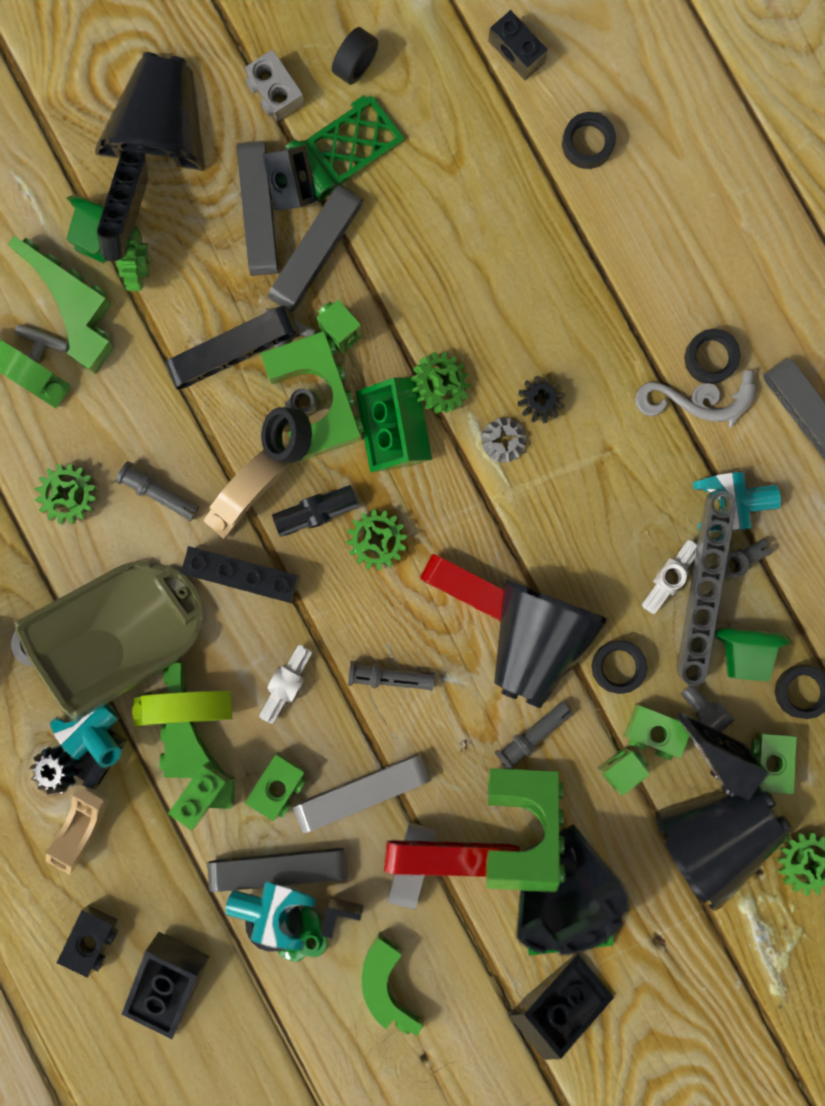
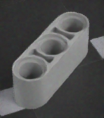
[387,822,436,910]

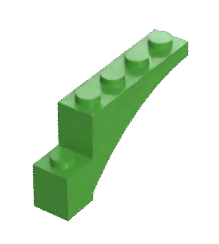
[8,236,114,374]
[159,662,235,809]

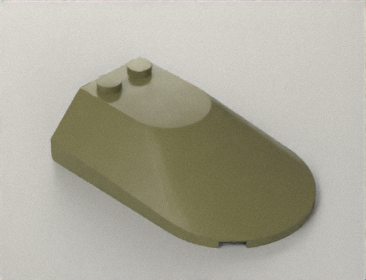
[14,561,203,722]

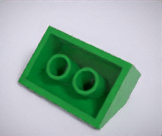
[356,377,432,473]

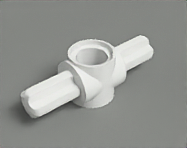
[642,540,697,614]
[259,645,312,724]

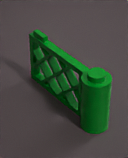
[285,95,404,202]

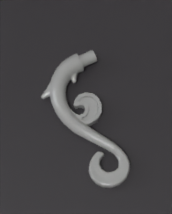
[635,371,756,428]

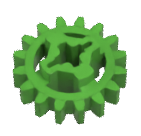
[116,229,150,291]
[411,352,470,414]
[35,464,98,525]
[346,509,407,571]
[776,832,825,896]

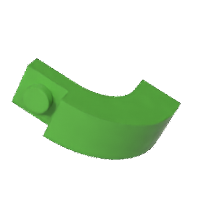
[0,340,71,409]
[361,933,424,1036]

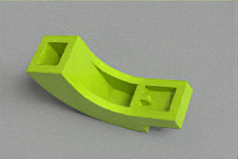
[132,691,233,726]

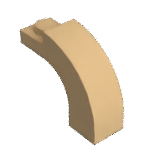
[203,449,290,539]
[46,786,109,875]

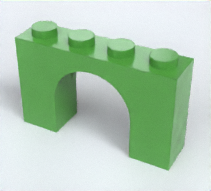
[260,331,364,462]
[486,768,564,892]

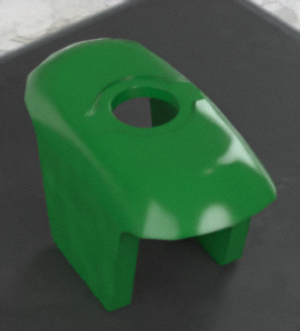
[66,195,138,264]
[714,627,793,682]

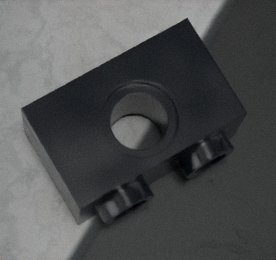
[488,10,548,81]
[262,145,318,211]
[56,905,118,978]

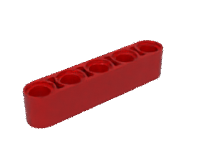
[419,554,504,622]
[384,840,520,877]

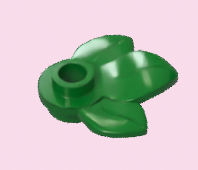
[278,906,328,962]

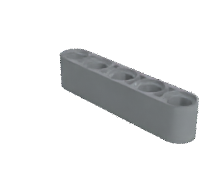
[292,754,431,834]

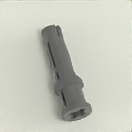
[115,461,199,522]
[348,661,434,691]
[494,701,573,769]

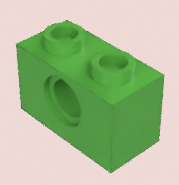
[317,299,363,354]
[623,704,689,761]
[751,733,797,794]
[598,747,650,796]
[245,753,307,822]
[168,763,230,831]

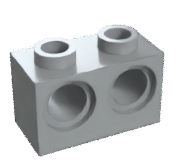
[244,49,305,122]

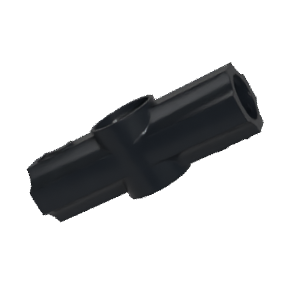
[272,485,359,537]

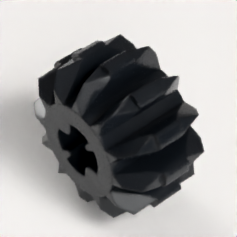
[517,376,565,424]
[29,745,80,795]

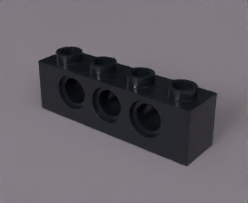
[181,546,300,604]

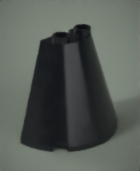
[95,52,205,171]
[494,579,609,708]
[655,786,793,911]
[516,824,629,956]

